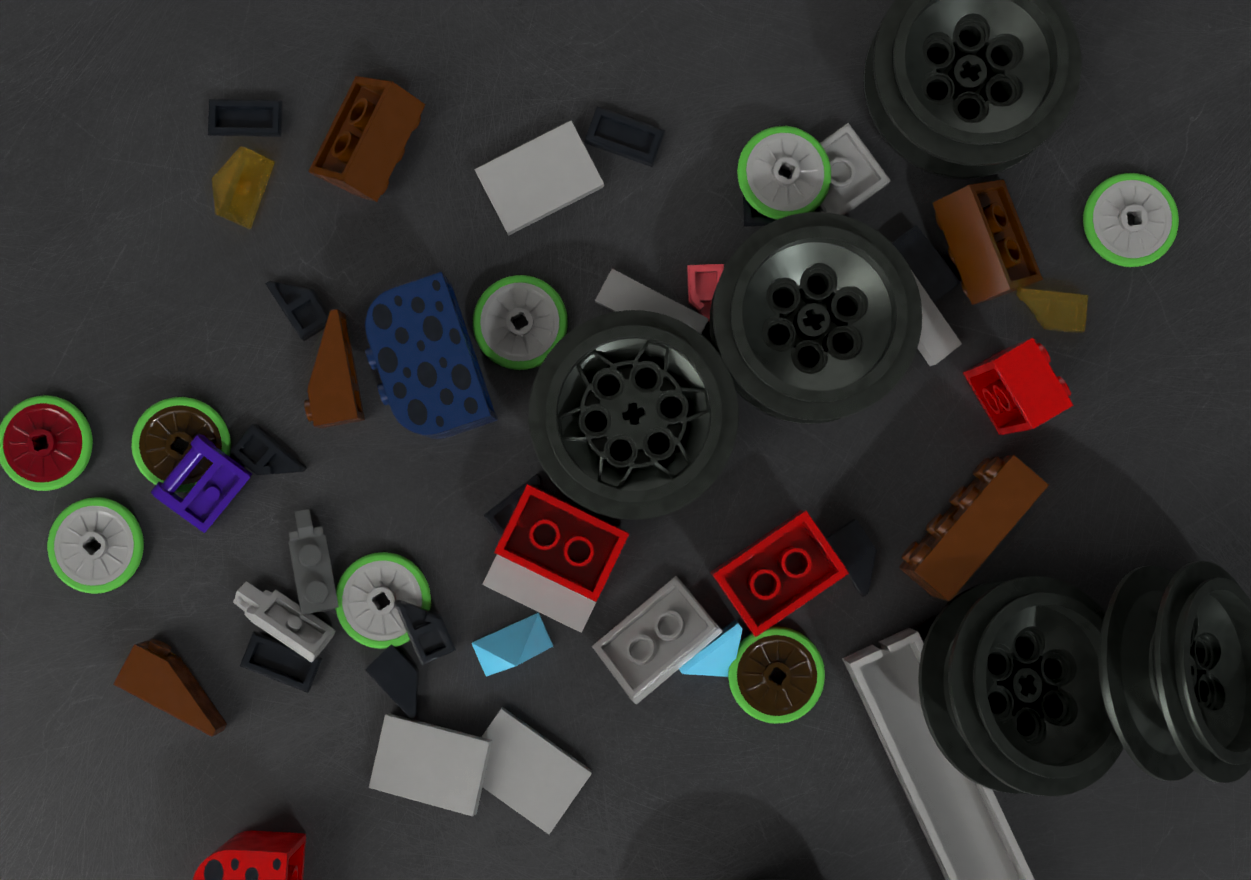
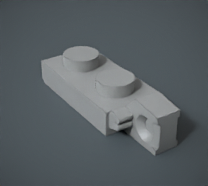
[233,581,336,663]

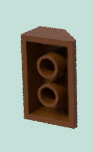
[308,76,426,202]
[932,179,1043,305]

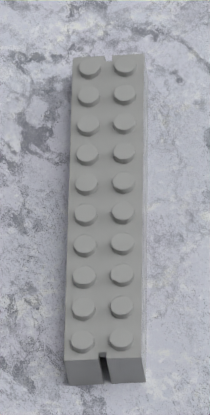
[842,628,1035,880]

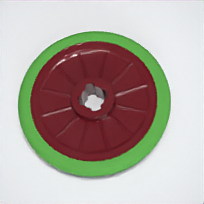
[0,395,93,491]

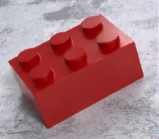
[963,338,1074,435]
[494,484,629,602]
[710,510,849,637]

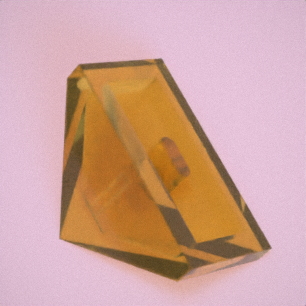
[212,146,275,229]

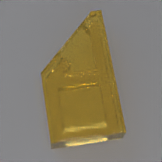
[1017,288,1088,333]

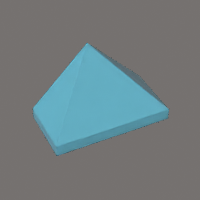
[471,612,554,677]
[679,620,743,677]

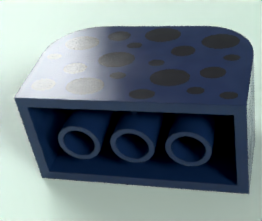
[365,272,498,439]

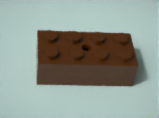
[899,455,1049,602]

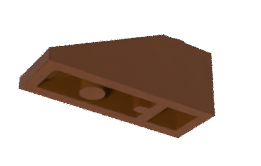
[304,309,365,428]
[113,639,227,737]

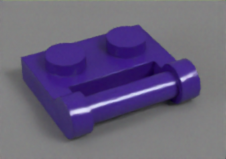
[151,434,252,533]

